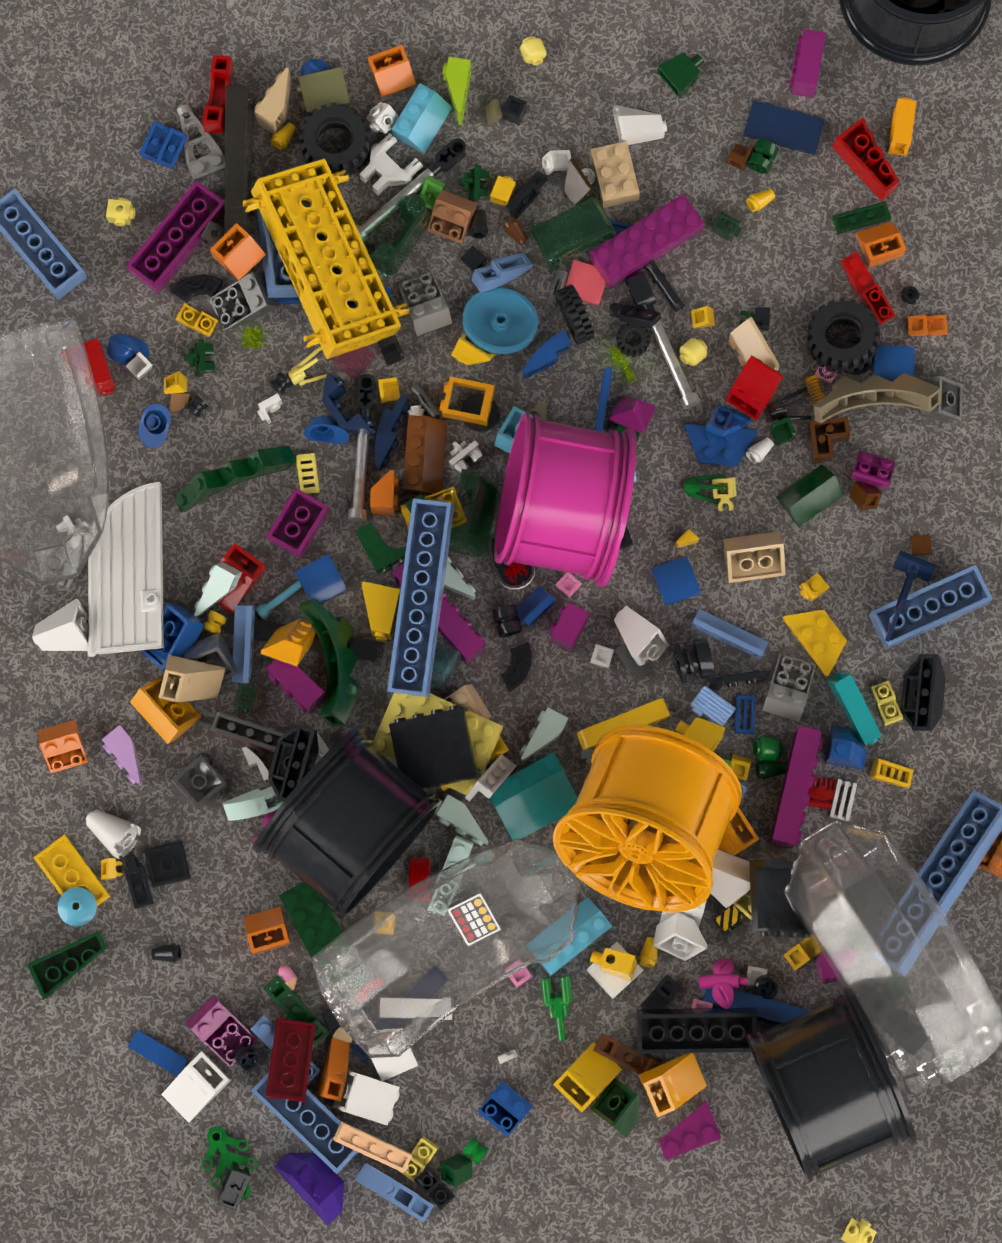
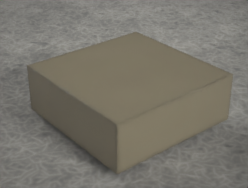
[484,99,503,124]

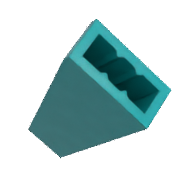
[825,671,882,746]

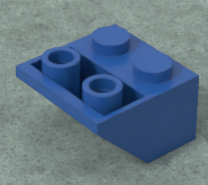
[477,1081,533,1137]

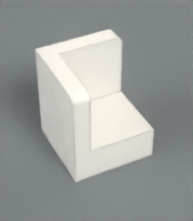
[125,352,152,380]

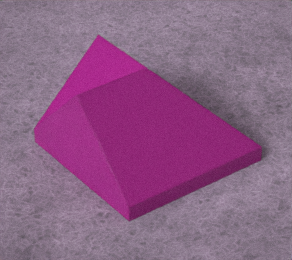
[609,397,656,434]

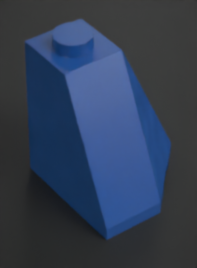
[825,726,867,770]

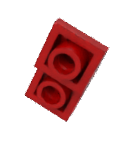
[409,858,431,900]

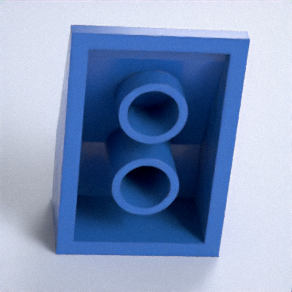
[141,603,205,671]

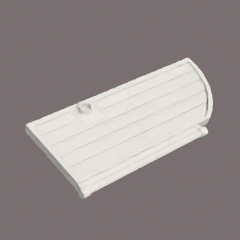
[87,482,164,657]

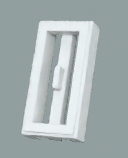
[829,779,857,822]

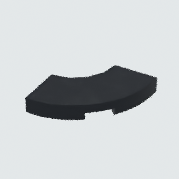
[171,275,223,303]
[501,642,532,692]

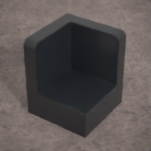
[502,95,527,125]
[378,334,405,366]

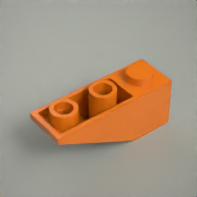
[316,1038,350,1102]

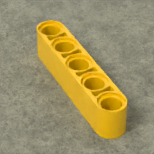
[576,698,671,751]

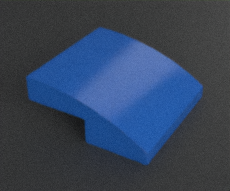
[139,121,188,170]
[874,346,915,382]
[295,554,347,604]
[651,556,701,606]

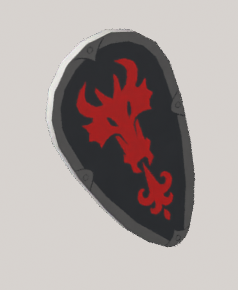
[489,534,535,589]

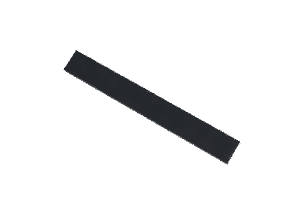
[224,614,379,662]

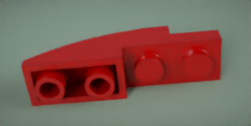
[839,251,896,325]

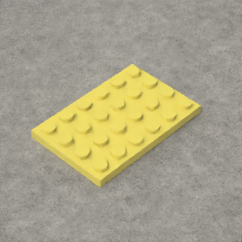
[373,693,504,795]

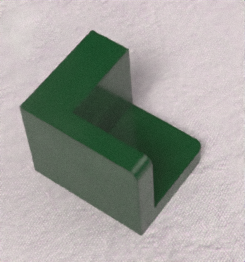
[770,417,796,446]
[441,1153,472,1187]

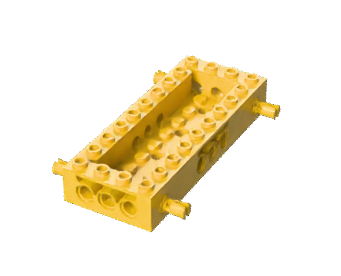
[243,159,410,359]

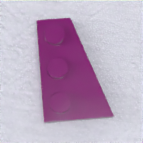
[659,1101,721,1160]

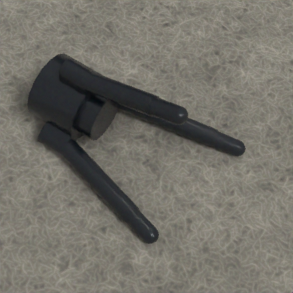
[769,387,811,421]

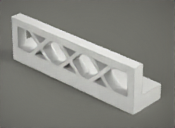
[465,755,516,802]

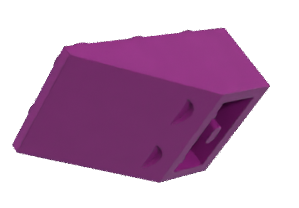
[185,995,258,1067]

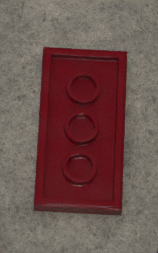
[265,1018,316,1103]

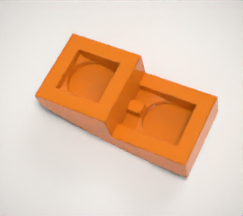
[907,314,948,336]

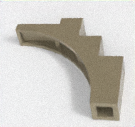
[814,373,941,424]

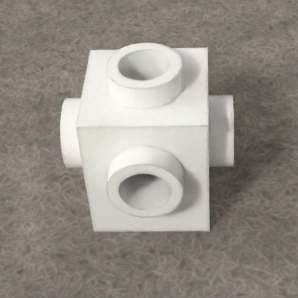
[366,102,399,134]

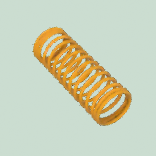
[804,375,825,406]

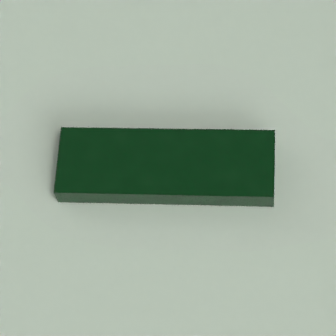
[832,201,891,235]

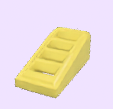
[296,453,320,494]

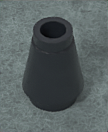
[470,209,488,239]
[151,943,182,963]

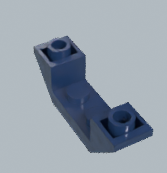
[322,373,376,434]

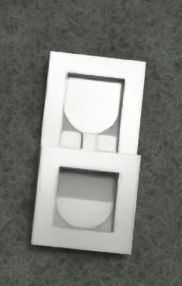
[242,747,269,783]

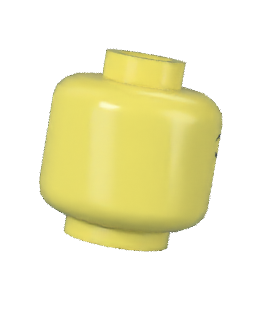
[520,36,547,65]
[679,338,708,366]

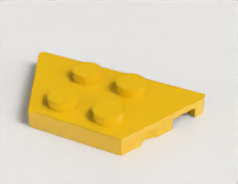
[782,610,847,678]

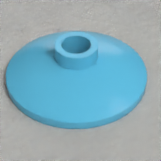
[58,887,97,927]

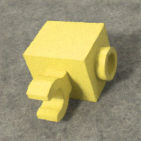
[712,477,737,511]

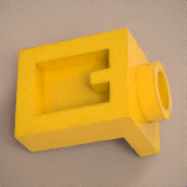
[799,572,830,602]

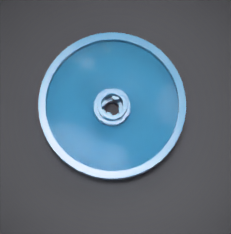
[462,288,538,354]

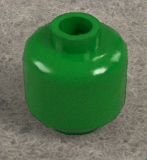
[753,736,783,762]

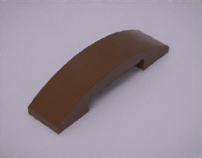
[593,1033,662,1075]

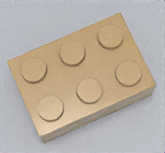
[590,141,640,208]

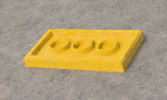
[33,834,110,910]

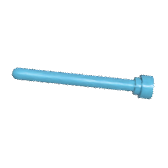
[255,560,333,621]

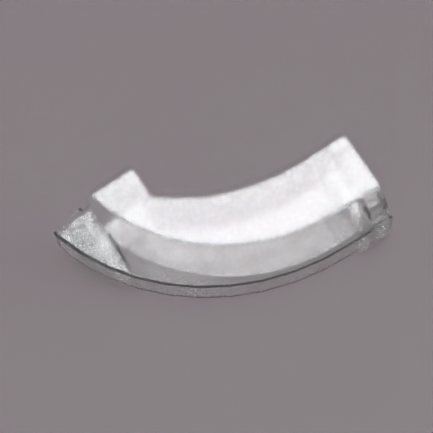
[0,319,109,586]
[785,821,1002,1094]
[312,839,581,1058]

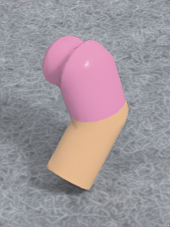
[278,966,297,991]

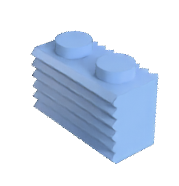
[690,686,736,726]

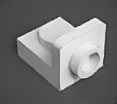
[542,150,571,175]
[257,393,282,424]

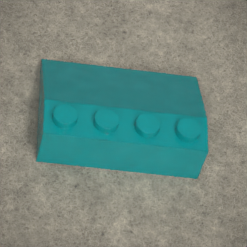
[489,753,578,843]

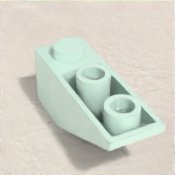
[444,557,476,600]
[194,562,242,616]
[519,708,568,762]
[436,795,488,846]

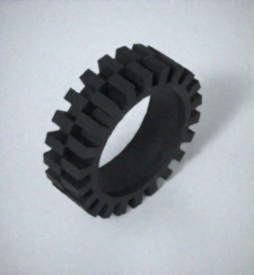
[555,284,595,345]

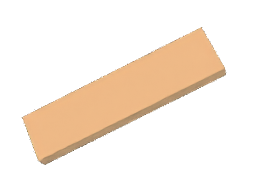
[333,1121,413,1173]

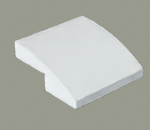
[587,942,644,999]

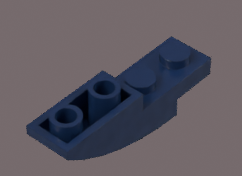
[375,395,410,471]

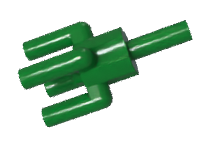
[541,975,573,1041]

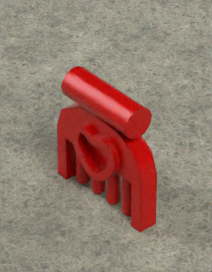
[808,776,838,809]

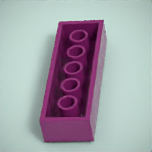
[126,181,228,294]
[589,193,705,289]
[392,563,485,666]
[769,726,824,848]

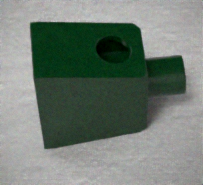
[657,53,704,99]

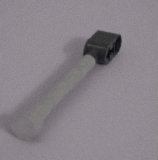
[355,138,466,242]
[625,271,701,409]
[348,374,376,522]

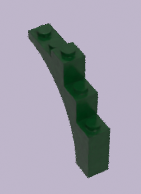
[174,445,297,513]
[298,599,362,727]

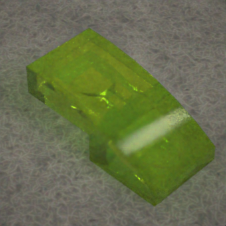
[609,346,635,384]

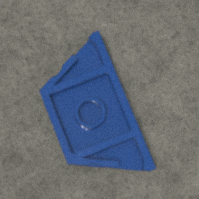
[684,424,758,467]

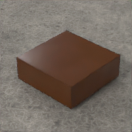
[910,534,932,556]

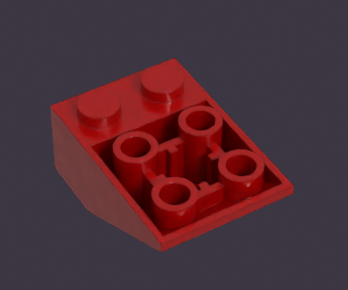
[725,355,783,421]
[201,543,267,614]

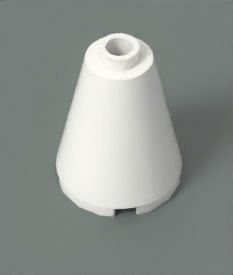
[86,810,141,859]

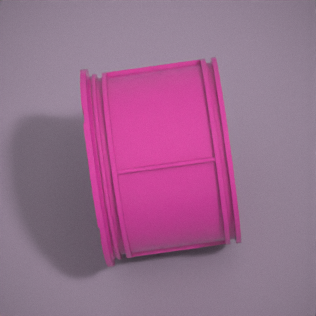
[494,413,637,588]

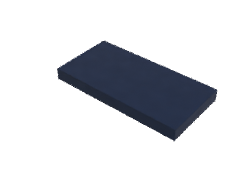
[743,100,825,156]

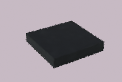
[145,841,191,888]

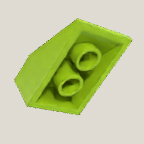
[443,57,471,125]

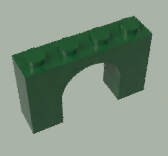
[355,494,426,574]

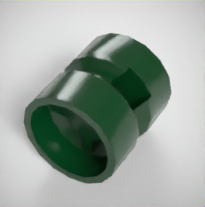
[746,139,779,174]

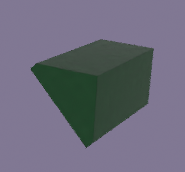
[776,464,844,528]

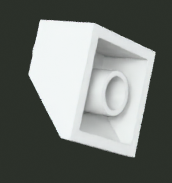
[653,913,707,961]
[367,1029,418,1081]

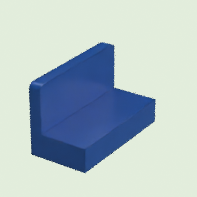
[516,587,556,628]

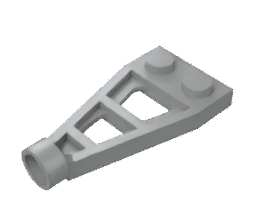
[177,104,228,182]

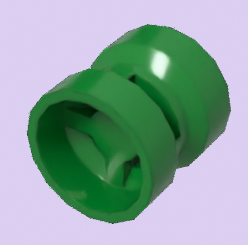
[462,1137,489,1164]

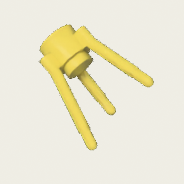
[287,347,327,387]

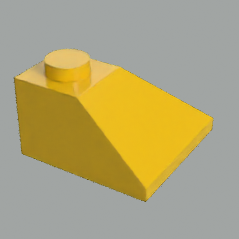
[451,333,496,365]

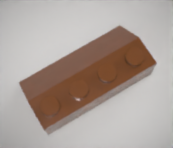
[403,415,447,495]

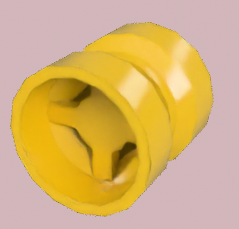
[203,610,227,634]

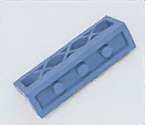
[232,605,255,683]
[691,609,769,660]

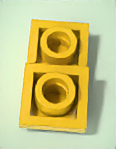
[175,303,218,337]

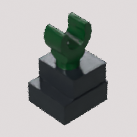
[739,307,770,330]

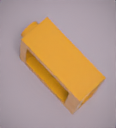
[888,97,917,156]
[439,376,495,426]

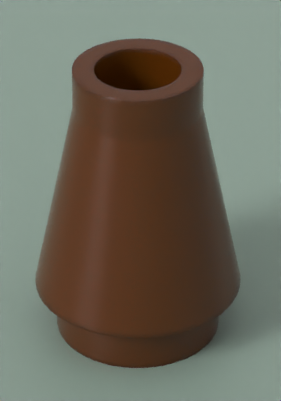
[503,217,529,246]

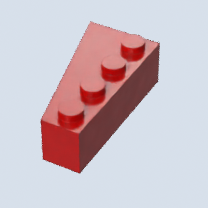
[832,117,900,201]

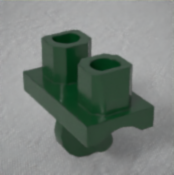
[458,164,489,202]
[184,339,215,377]

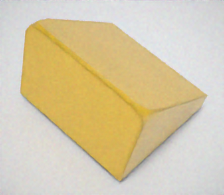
[691,306,715,328]
[164,371,187,394]
[675,529,699,548]
[730,754,751,781]

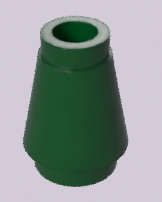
[756,761,786,780]

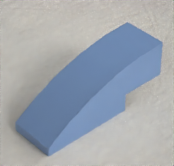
[472,252,533,293]

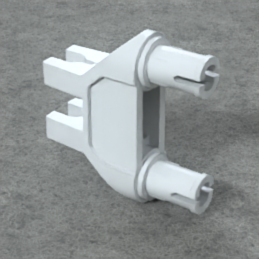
[359,133,423,196]

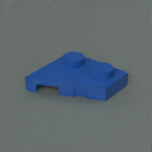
[705,404,751,437]

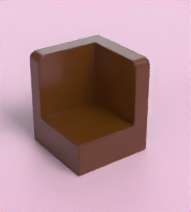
[727,144,754,171]
[849,481,882,510]

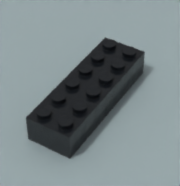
[636,1007,757,1054]

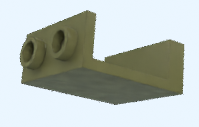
[296,67,351,116]

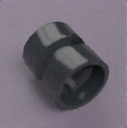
[492,604,523,638]

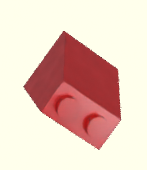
[62,338,116,396]

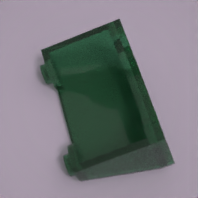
[367,193,429,276]
[530,196,616,273]
[448,469,498,557]

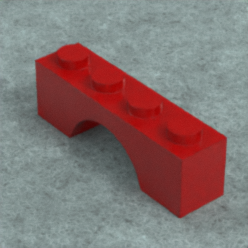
[202,55,234,134]

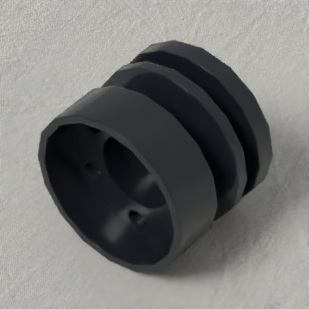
[673,637,715,684]

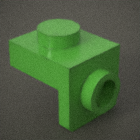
[417,176,445,210]

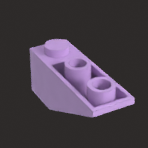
[102,725,142,786]

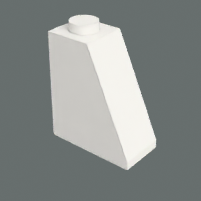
[613,105,667,145]
[32,599,89,651]
[614,606,670,666]

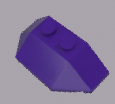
[274,1153,344,1226]

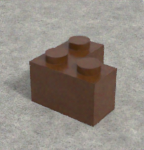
[808,417,850,464]

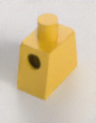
[675,717,725,752]
[590,948,637,981]

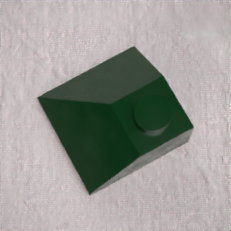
[591,1078,640,1137]

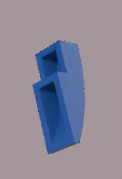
[522,330,571,379]

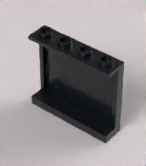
[389,705,481,790]
[749,859,817,938]

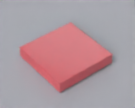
[565,260,606,306]

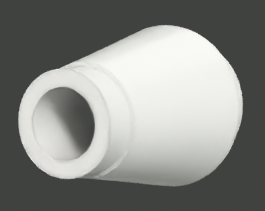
[746,437,774,464]

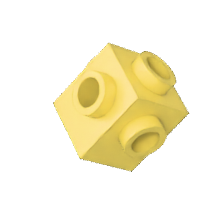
[106,198,136,227]
[841,1218,877,1243]

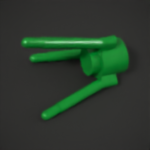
[684,474,726,504]

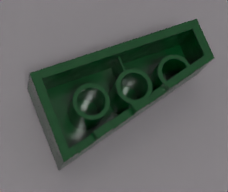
[27,930,109,1000]

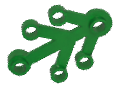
[201,1127,258,1199]

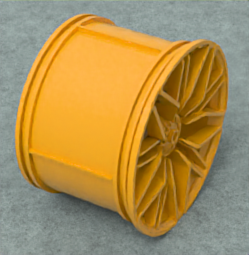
[553,725,742,913]

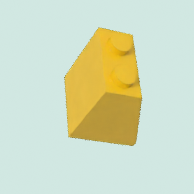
[362,581,400,642]

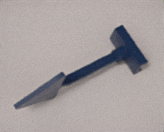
[885,550,936,642]

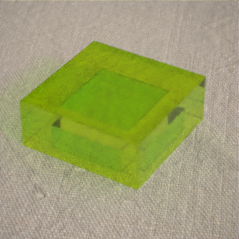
[243,328,263,349]

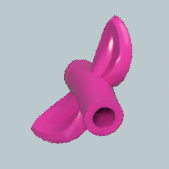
[699,958,748,1009]

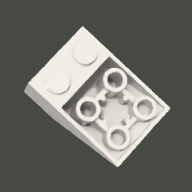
[161,1051,231,1123]

